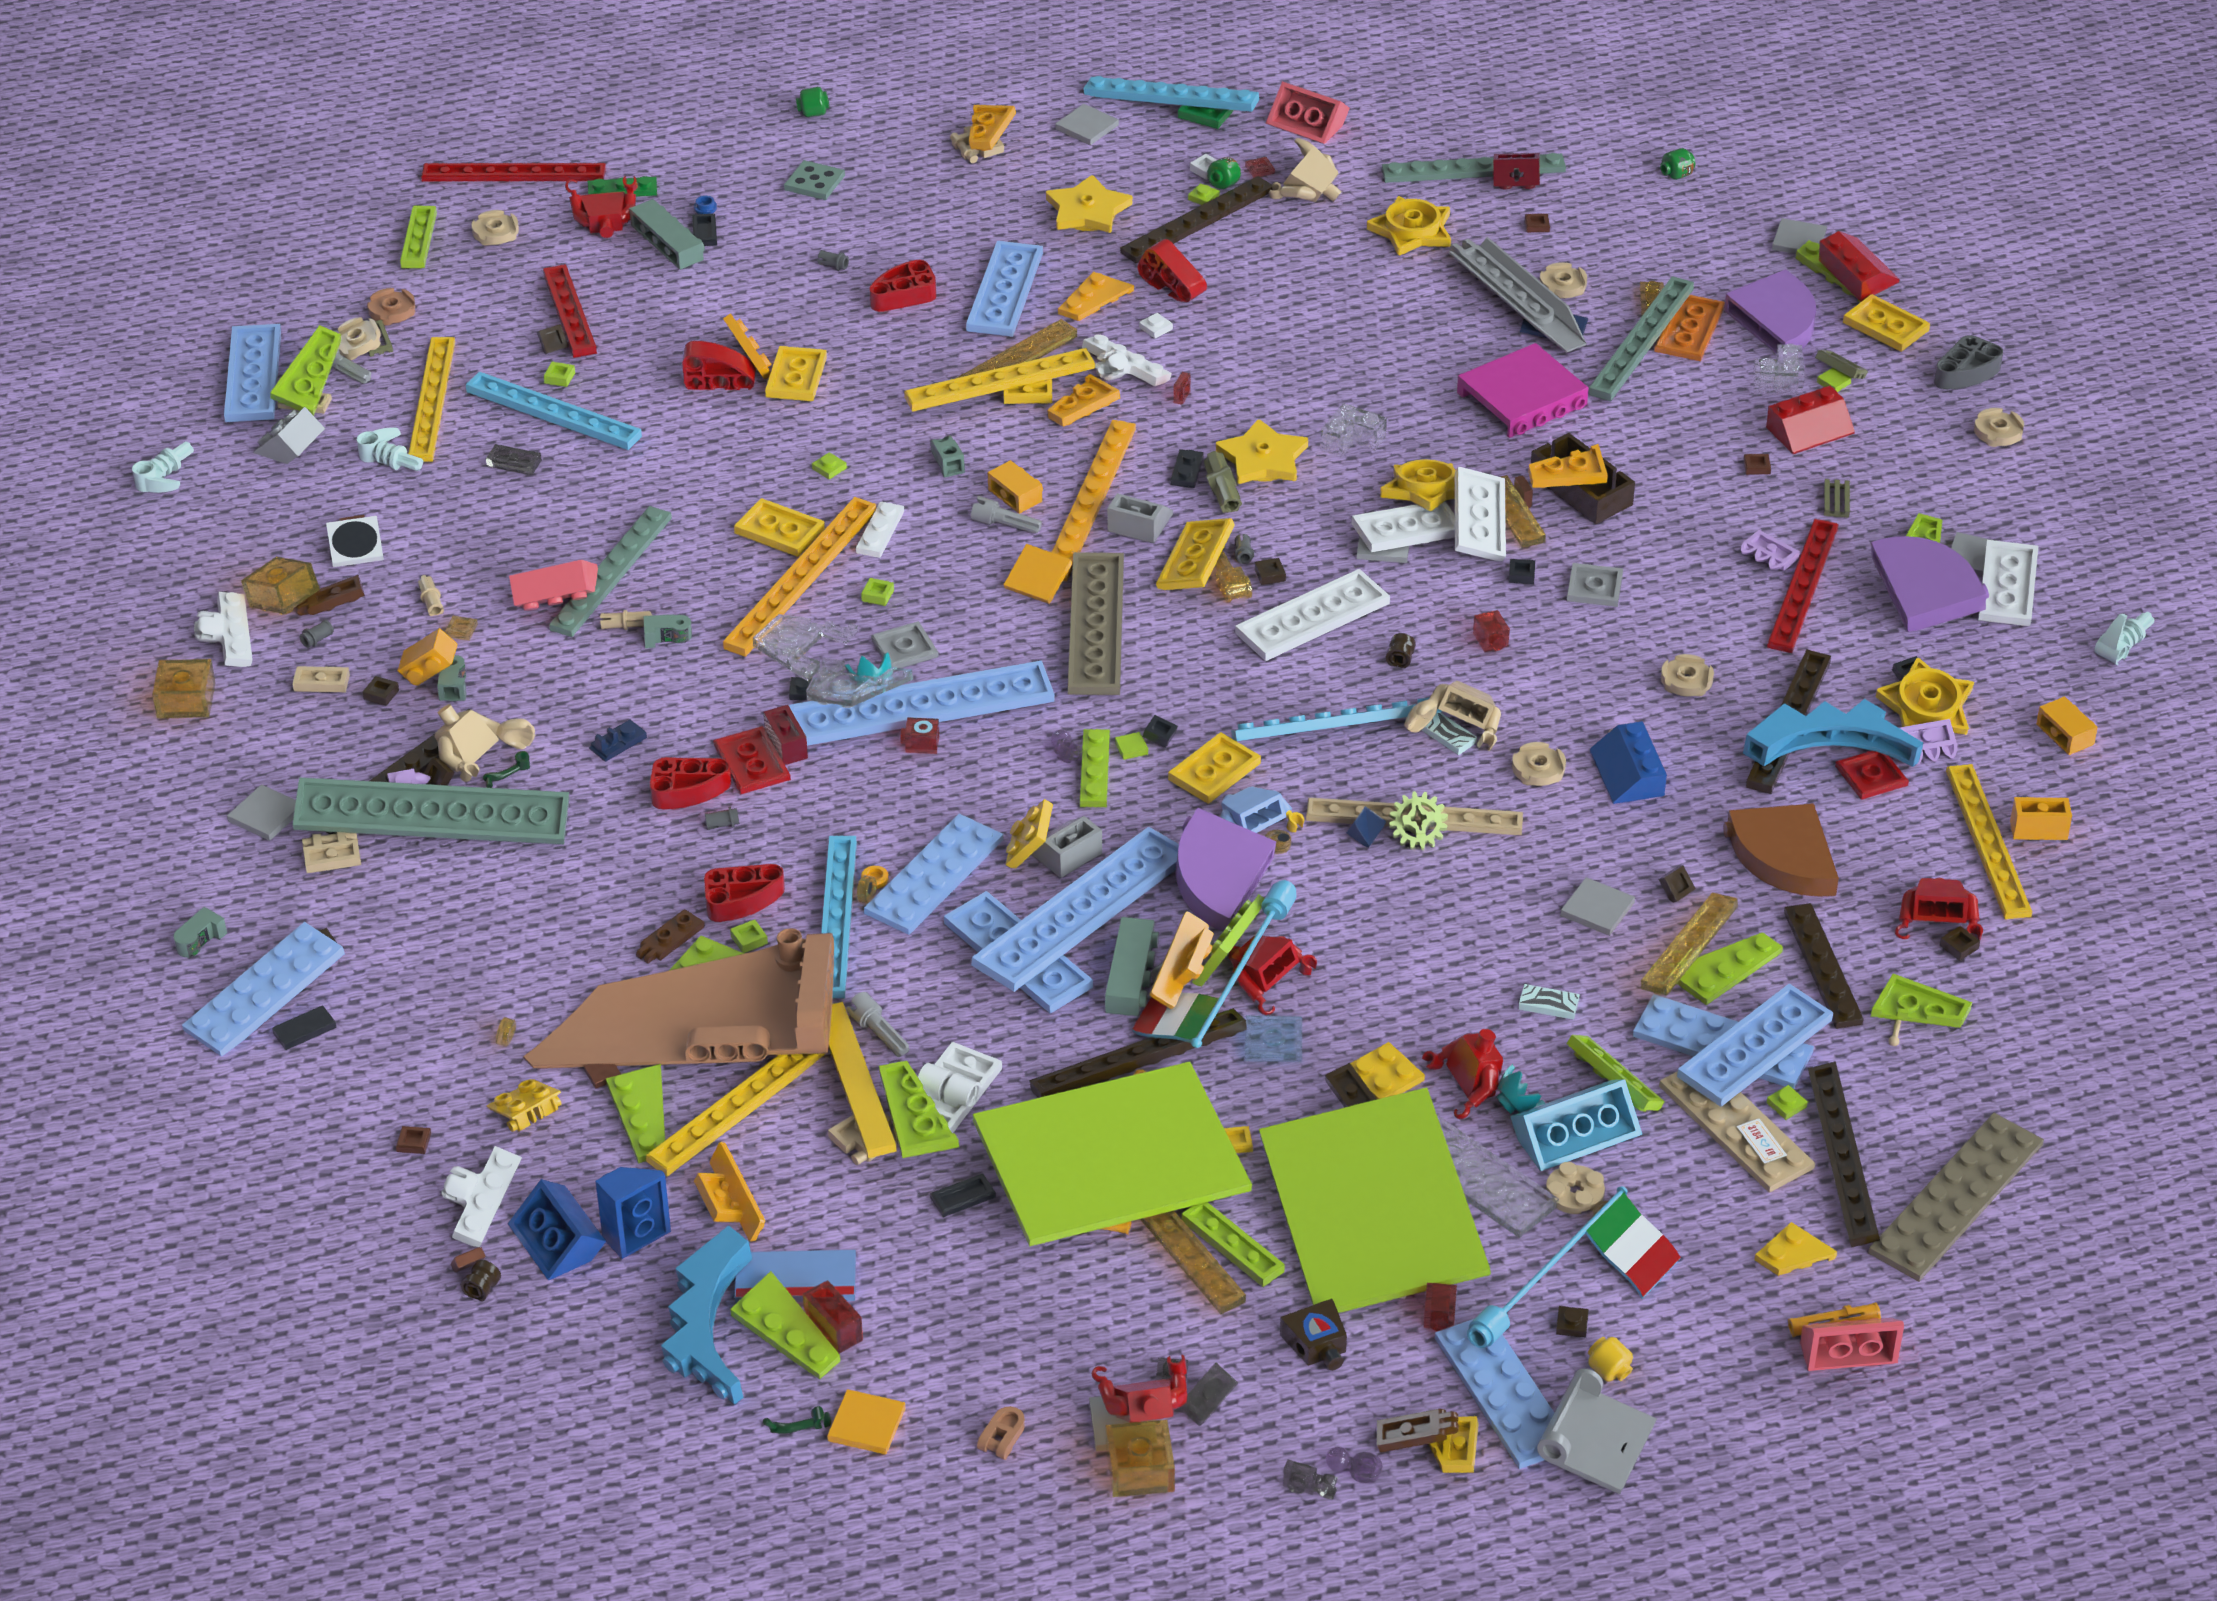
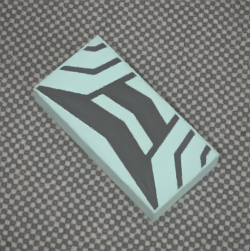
[1422,712,1477,755]
[1519,984,1580,1020]

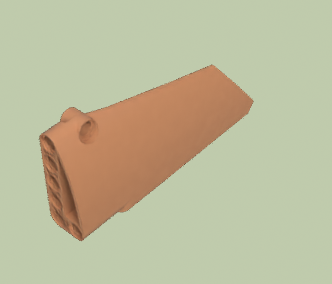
[523,928,834,1068]

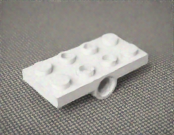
[918,1042,1002,1133]

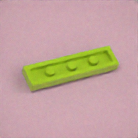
[400,206,437,268]
[1080,729,1110,807]
[1566,1035,1665,1112]
[1182,1202,1285,1287]

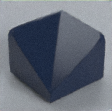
[1346,806,1386,848]

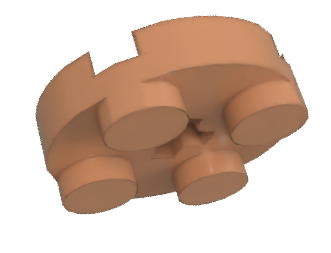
[367,288,416,325]

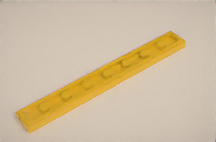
[408,337,455,462]
[904,348,1095,412]
[1946,764,2032,919]
[829,1002,897,1158]
[646,1053,826,1177]

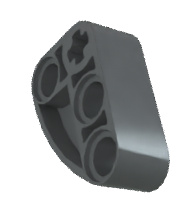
[1934,335,2003,390]

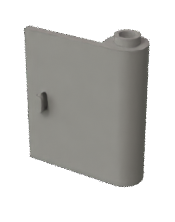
[1537,1369,1657,1494]

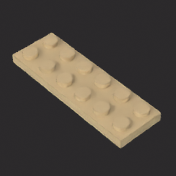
[1659,1071,1815,1193]

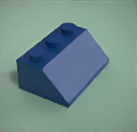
[1590,721,1667,804]
[595,1167,671,1259]
[508,1179,606,1280]

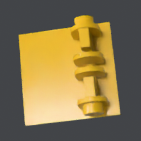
[486,1079,561,1132]

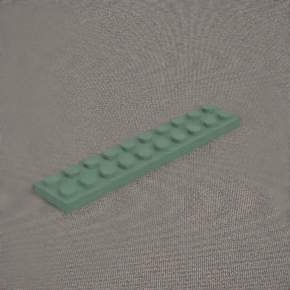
[292,777,570,845]

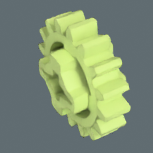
[1389,791,1448,850]

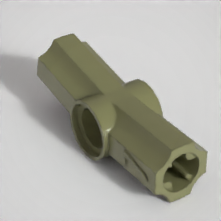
[1204,451,1242,513]

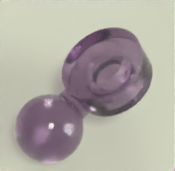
[1051,729,1082,763]
[1326,1447,1383,1484]

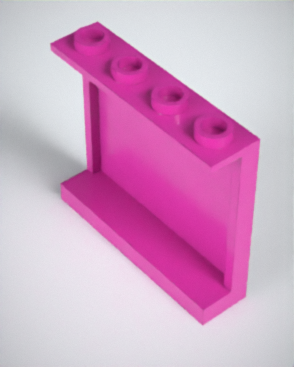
[1457,343,1589,438]

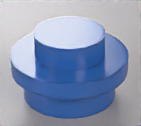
[694,195,717,214]

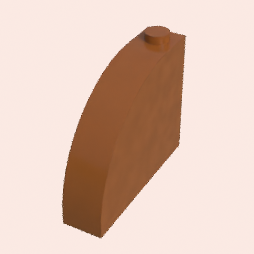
[1723,803,1839,897]

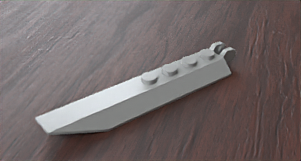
[1449,237,1586,353]

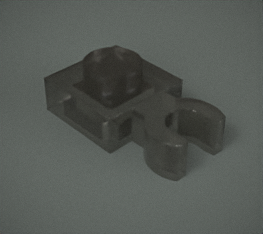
[1283,1459,1338,1499]

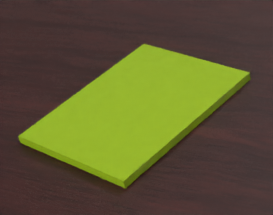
[973,1062,1252,1247]
[1259,1087,1491,1313]

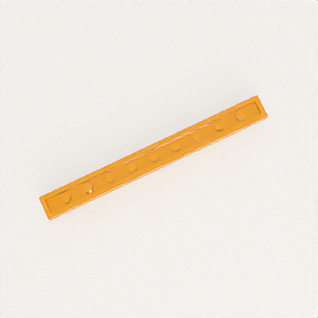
[1052,420,1136,581]
[723,497,876,657]

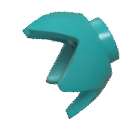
[845,652,892,691]
[1496,1064,1545,1115]

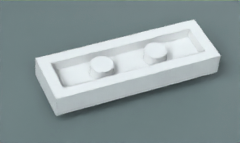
[856,502,904,558]

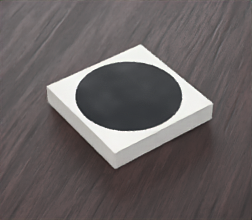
[326,516,384,567]

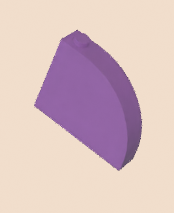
[1724,269,1816,359]
[1871,536,1989,632]
[1176,808,1276,931]

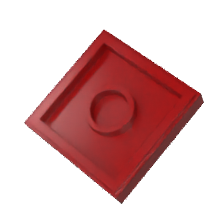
[1835,751,1909,800]

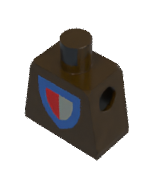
[1280,1298,1347,1371]

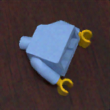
[1220,786,1304,833]

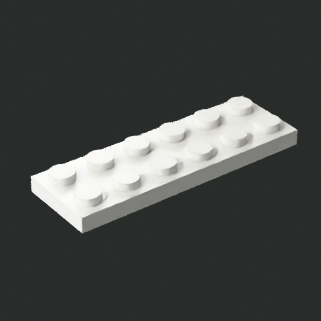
[1235,569,1390,661]

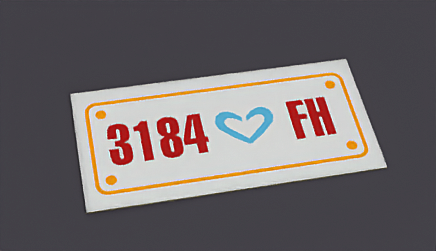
[1737,1119,1787,1164]

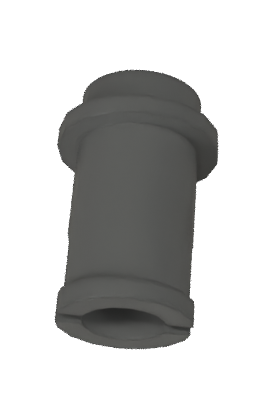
[817,250,849,271]
[1234,534,1254,564]
[300,620,334,648]
[705,807,740,830]

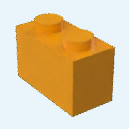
[987,460,1043,514]
[397,628,458,685]
[2036,696,2098,755]
[2010,797,2072,840]

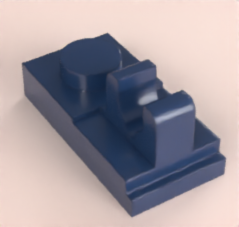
[589,719,647,762]

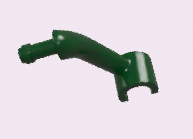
[483,751,530,788]
[763,1406,831,1434]

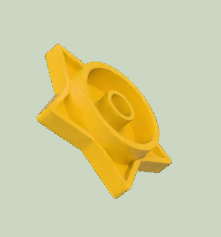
[1046,175,1132,233]
[1367,196,1451,256]
[1215,420,1308,484]
[1380,459,1456,511]
[1875,658,1974,735]

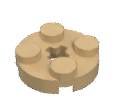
[472,210,519,246]
[1540,262,1587,298]
[337,317,381,360]
[1974,408,2024,447]
[1661,654,1714,696]
[1512,742,1566,786]
[1546,1162,1605,1214]

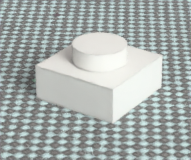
[1190,154,1216,180]
[1139,313,1173,339]

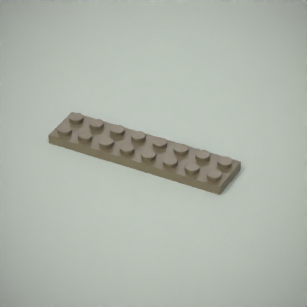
[1068,552,1124,695]
[1868,1113,2044,1282]

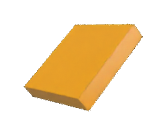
[1004,544,1072,604]
[827,1389,906,1454]

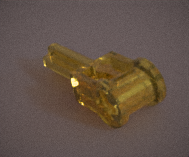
[1215,552,1252,603]

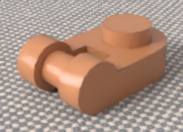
[977,1406,1025,1460]

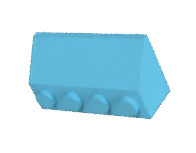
[1510,1079,1642,1171]

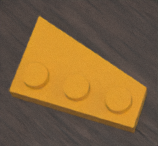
[969,105,1016,151]
[1058,271,1134,321]
[723,313,772,379]
[1047,374,1120,427]
[1528,444,1608,488]

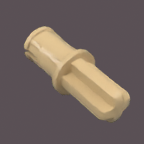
[418,575,444,616]
[600,610,652,630]

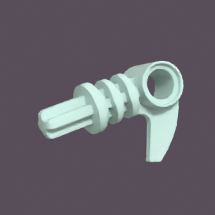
[357,428,423,471]
[132,441,194,493]
[2094,612,2154,665]

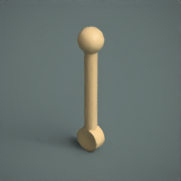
[1888,1020,1902,1046]

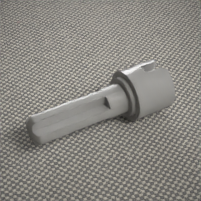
[331,349,372,384]
[971,496,1042,534]
[846,992,909,1057]

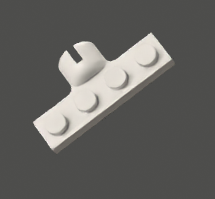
[1082,335,1171,386]
[194,592,252,667]
[442,1146,522,1247]

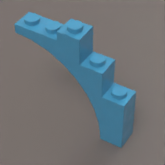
[1743,699,1924,767]
[661,1225,752,1404]

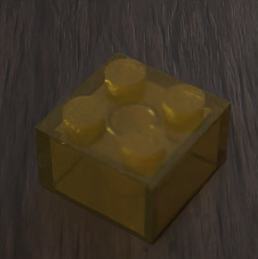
[241,556,320,615]
[152,659,216,718]
[1106,1419,1175,1497]

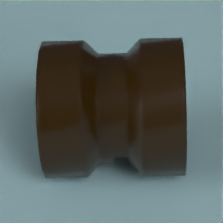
[1385,633,1416,668]
[460,1260,501,1301]

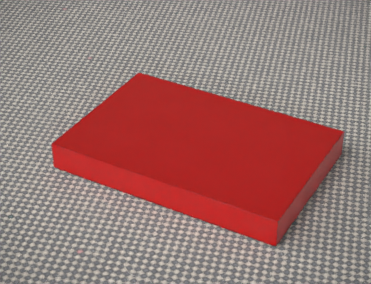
[713,726,791,794]

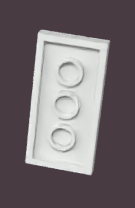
[1455,467,1506,561]
[1351,501,1455,552]
[1978,540,2038,626]

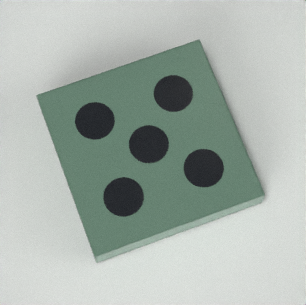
[784,160,845,200]

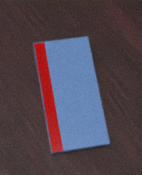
[735,1250,856,1304]

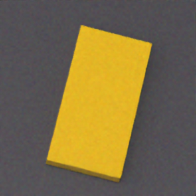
[1156,518,1234,590]

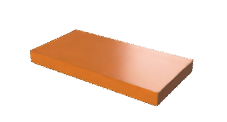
[1654,295,1725,361]

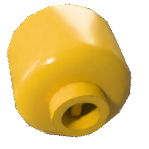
[1587,1336,1633,1382]

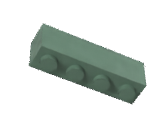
[629,199,705,270]
[1105,917,1159,1016]

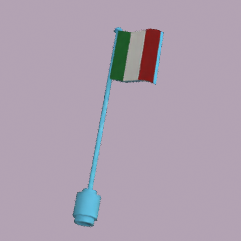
[1132,880,1296,1048]
[1467,1186,1681,1348]

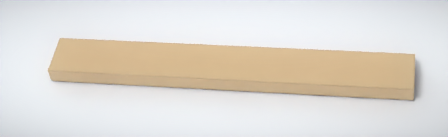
[1306,798,1523,835]

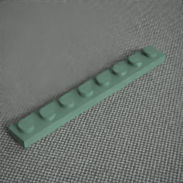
[1382,153,1566,183]
[1589,276,1694,401]
[549,506,672,637]

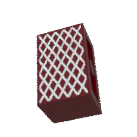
[763,705,808,765]

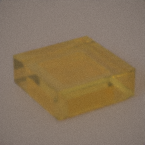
[445,616,478,641]

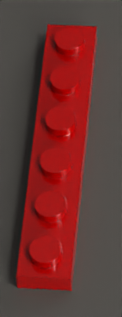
[543,264,597,358]

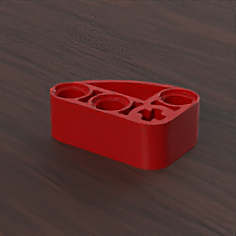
[1137,239,1207,302]
[869,259,937,312]
[682,341,756,390]
[650,757,731,810]
[704,864,785,922]

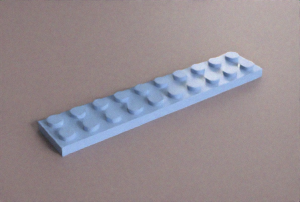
[789,660,1054,746]
[971,827,1179,991]

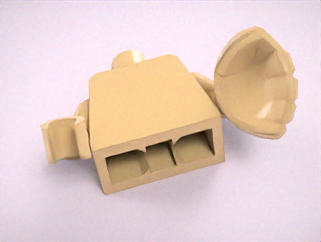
[1269,138,1342,202]
[1404,681,1501,751]
[435,704,535,782]

